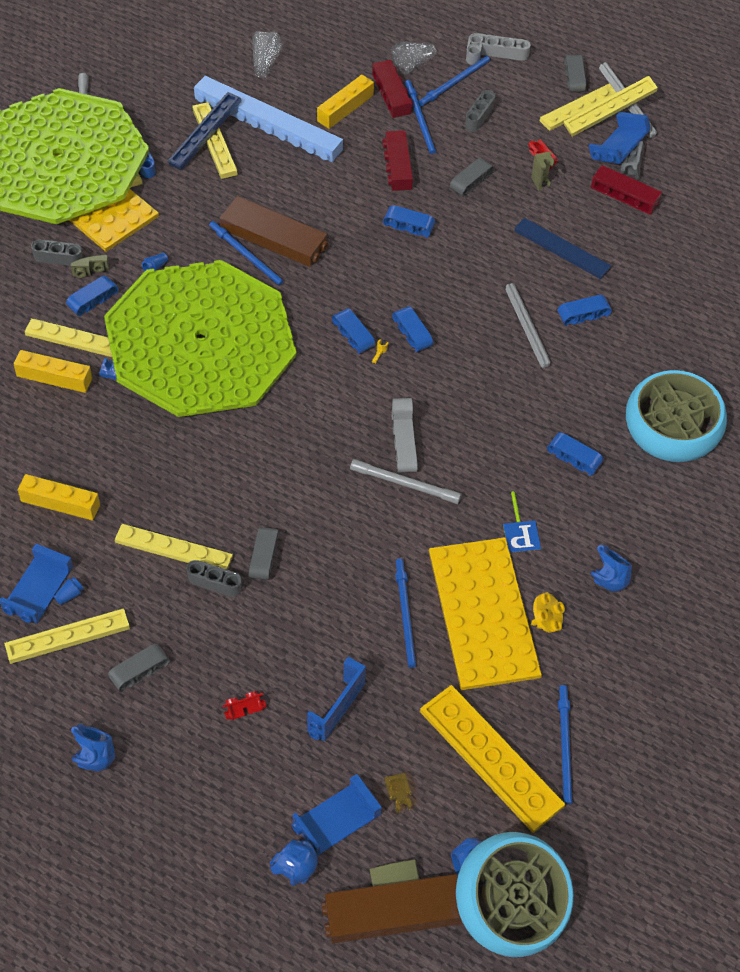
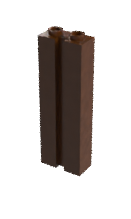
[220,196,329,267]
[321,874,463,944]

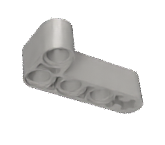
[466,33,531,65]
[392,398,417,473]

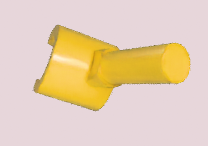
[372,339,388,364]

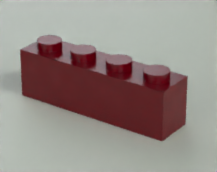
[372,60,413,118]
[382,130,413,191]
[591,165,662,215]

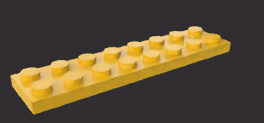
[420,685,565,833]

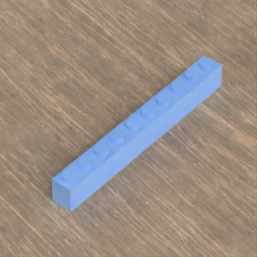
[194,76,343,162]

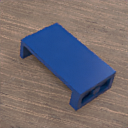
[589,112,651,164]
[0,544,73,623]
[307,657,366,742]
[291,774,382,856]

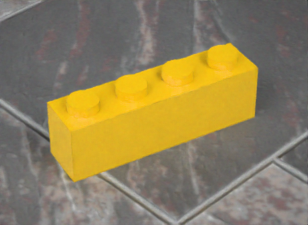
[317,75,374,129]
[14,350,92,393]
[18,474,100,521]

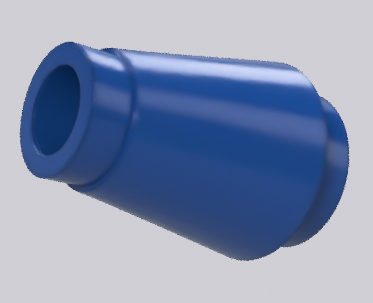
[142,253,168,271]
[53,577,84,605]

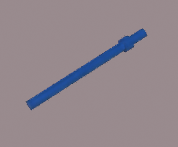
[418,56,490,106]
[405,80,436,154]
[209,221,284,286]
[395,559,416,668]
[558,685,572,804]

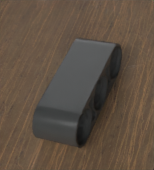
[564,55,586,92]
[465,90,495,132]
[450,158,494,197]
[31,239,83,266]
[249,527,279,580]
[186,560,242,597]
[108,644,170,692]

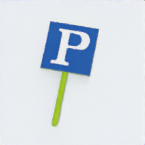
[503,491,541,553]

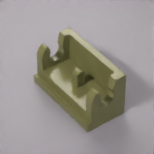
[531,151,554,191]

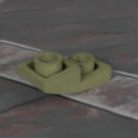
[71,255,109,278]
[370,860,420,886]

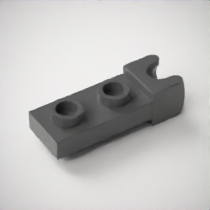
[621,141,644,180]

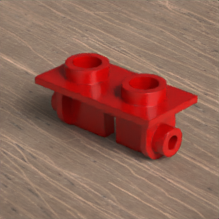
[528,139,559,171]
[222,691,266,721]

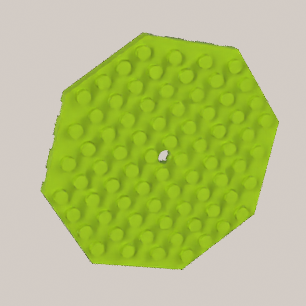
[0,88,149,224]
[104,260,297,417]

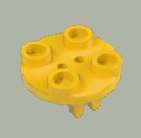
[531,592,565,633]

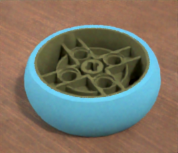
[626,370,727,462]
[456,832,573,957]

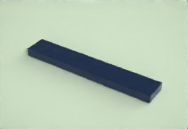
[168,92,242,170]
[514,218,611,279]

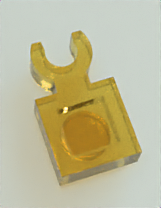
[384,773,412,813]

